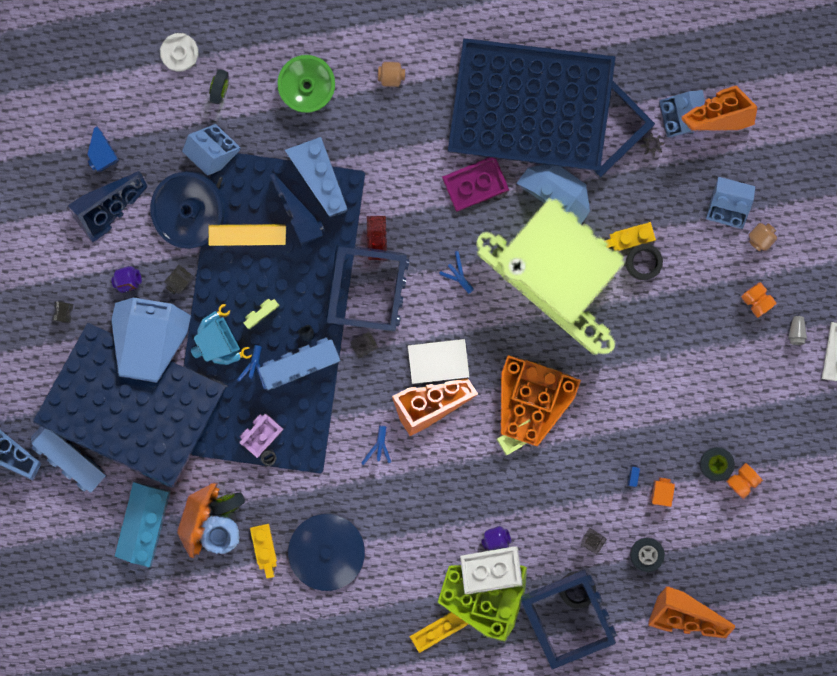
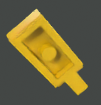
[605,222,656,251]
[250,524,277,579]

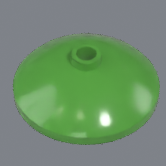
[278,55,335,113]

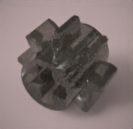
[640,133,665,157]

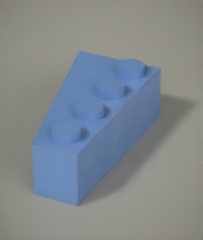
[285,137,348,218]
[259,338,341,390]
[31,426,106,493]
[0,430,42,480]

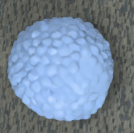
[200,515,240,554]

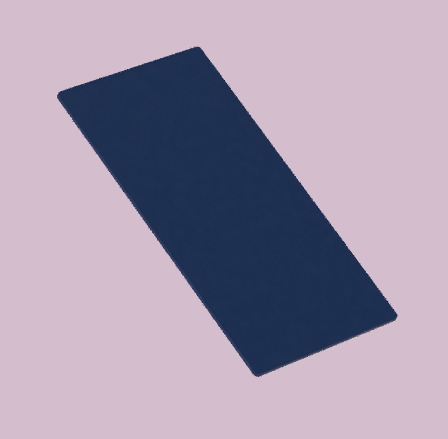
[184,153,365,474]

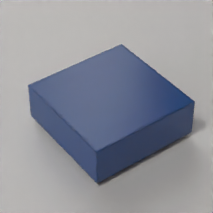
[628,466,640,487]

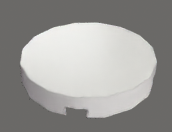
[160,33,198,72]

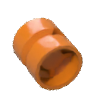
[741,282,777,318]
[726,463,763,499]

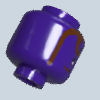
[112,266,142,293]

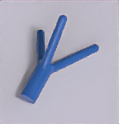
[439,251,474,294]
[237,345,267,389]
[361,426,391,465]

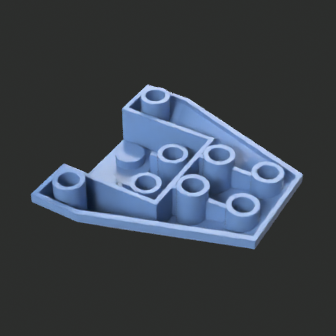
[112,298,191,382]

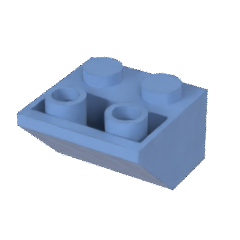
[659,90,705,138]
[182,124,241,176]
[706,177,755,229]

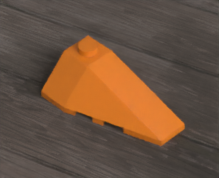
[392,378,478,436]

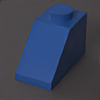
[87,126,119,172]

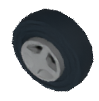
[630,537,665,572]

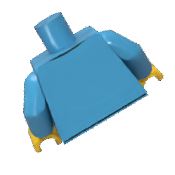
[191,304,252,365]

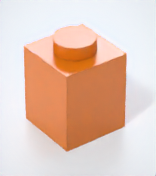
[651,477,675,507]

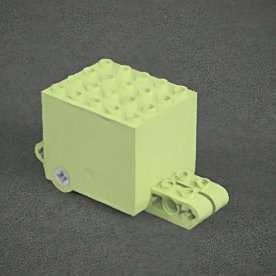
[476,199,624,355]

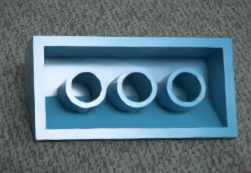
[115,482,171,567]

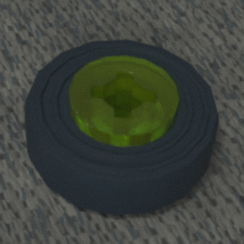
[209,69,229,104]
[700,447,735,482]
[210,492,245,515]

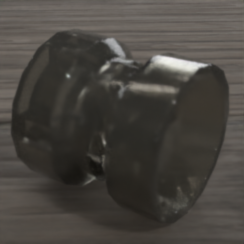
[52,301,74,323]

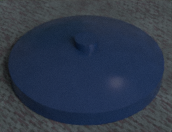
[150,171,225,249]
[288,514,365,591]

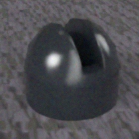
[298,325,315,342]
[261,449,276,466]

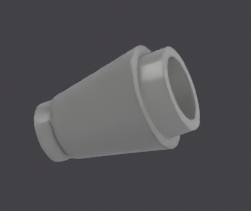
[788,316,807,345]

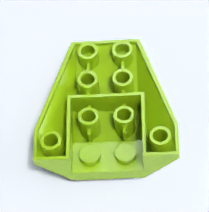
[438,565,527,641]

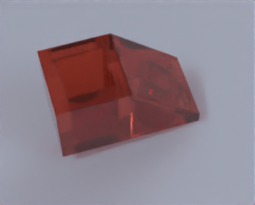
[367,216,387,260]

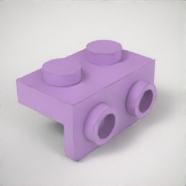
[239,414,283,458]

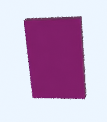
[442,158,509,212]

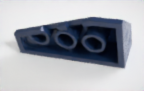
[68,171,148,243]
[270,173,325,246]

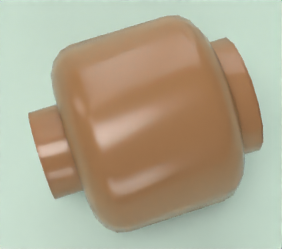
[378,62,405,87]
[749,223,777,252]

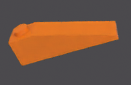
[681,85,757,131]
[648,586,735,638]

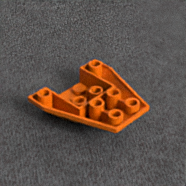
[501,355,581,447]
[177,482,220,558]

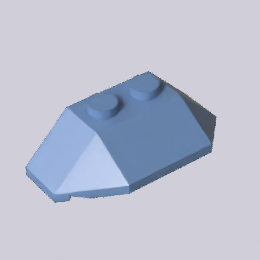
[517,164,590,225]

